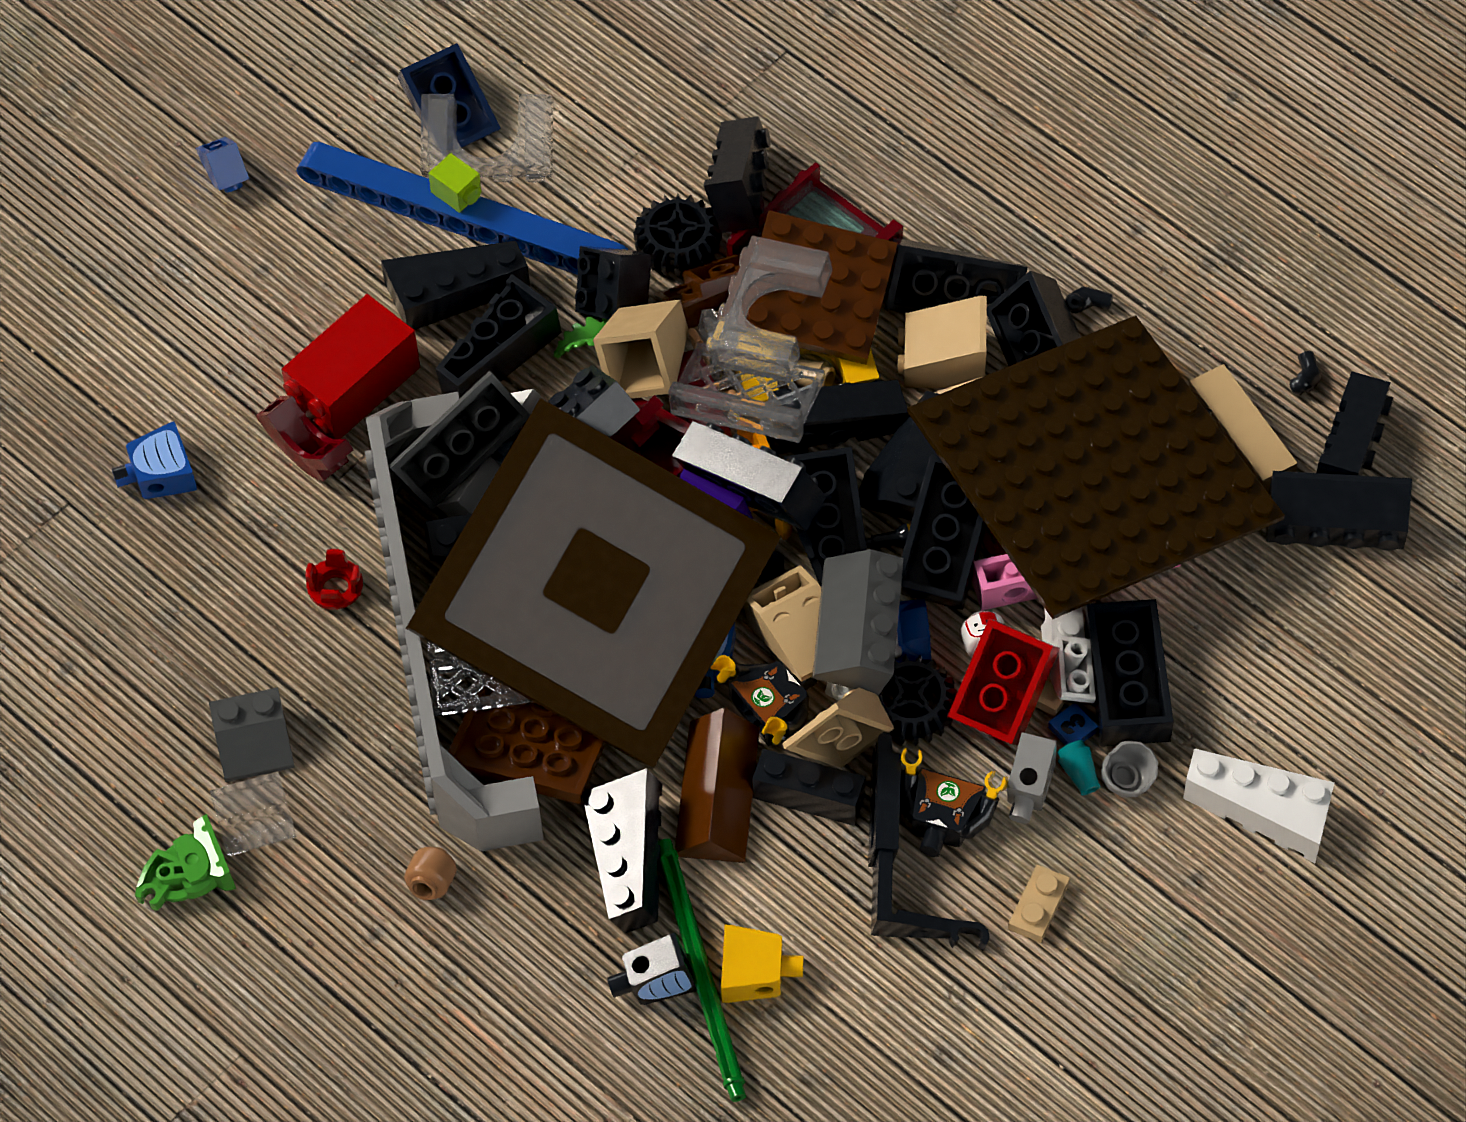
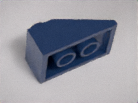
[397,43,501,157]

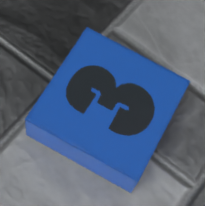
[1048,702,1098,745]

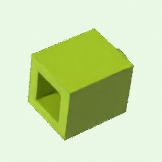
[428,153,482,213]

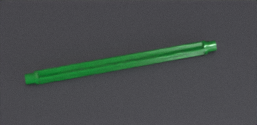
[658,839,746,1102]

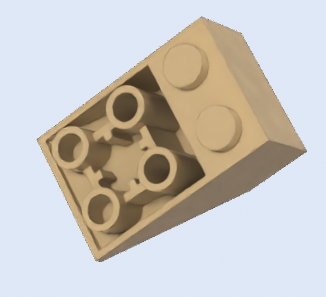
[744,565,821,682]

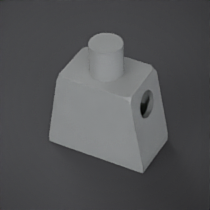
[1007,732,1057,824]

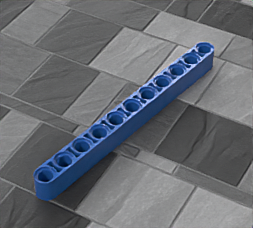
[296,142,629,275]

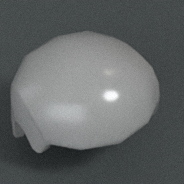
[1101,741,1158,798]

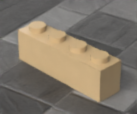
[1189,364,1298,493]

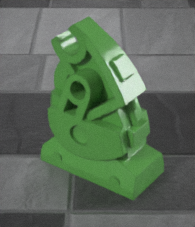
[135,814,236,911]

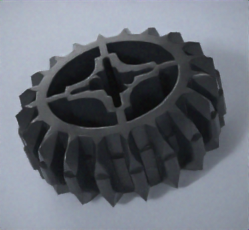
[633,193,722,277]
[878,654,957,747]

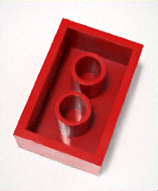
[947,619,1060,745]

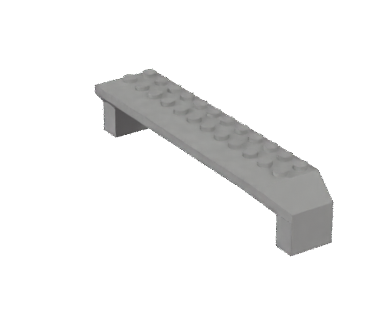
[365,392,544,852]

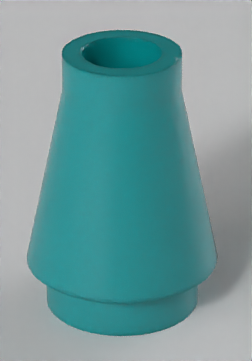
[1057,740,1101,796]

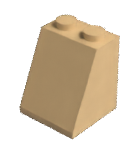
[897,296,987,388]
[593,300,688,399]

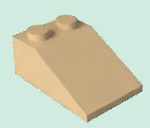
[782,688,894,768]

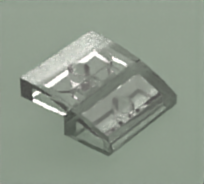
[210,772,297,856]

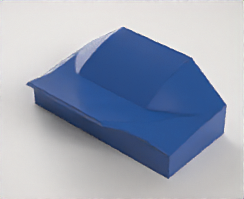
[895,599,931,664]

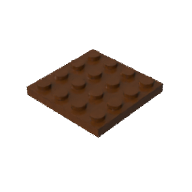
[736,210,898,365]
[448,674,606,804]

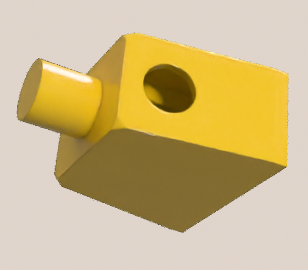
[721,924,804,1003]

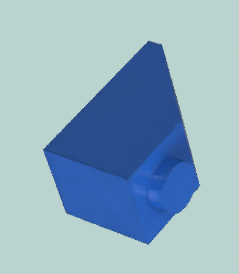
[195,137,249,193]

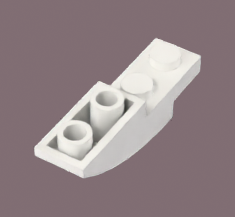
[1041,607,1096,703]

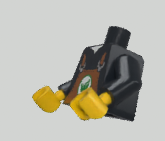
[710,655,817,747]
[900,748,1009,857]

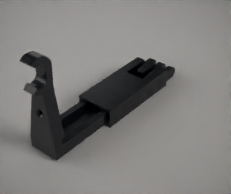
[868,732,990,951]

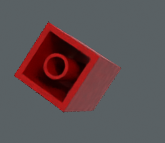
[281,294,420,439]

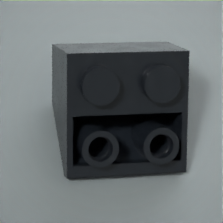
[575,246,652,320]

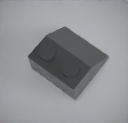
[209,687,295,782]

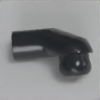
[1065,286,1113,314]
[1289,351,1321,395]

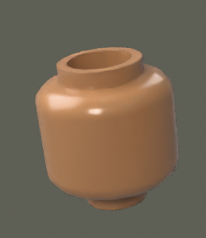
[404,846,457,900]

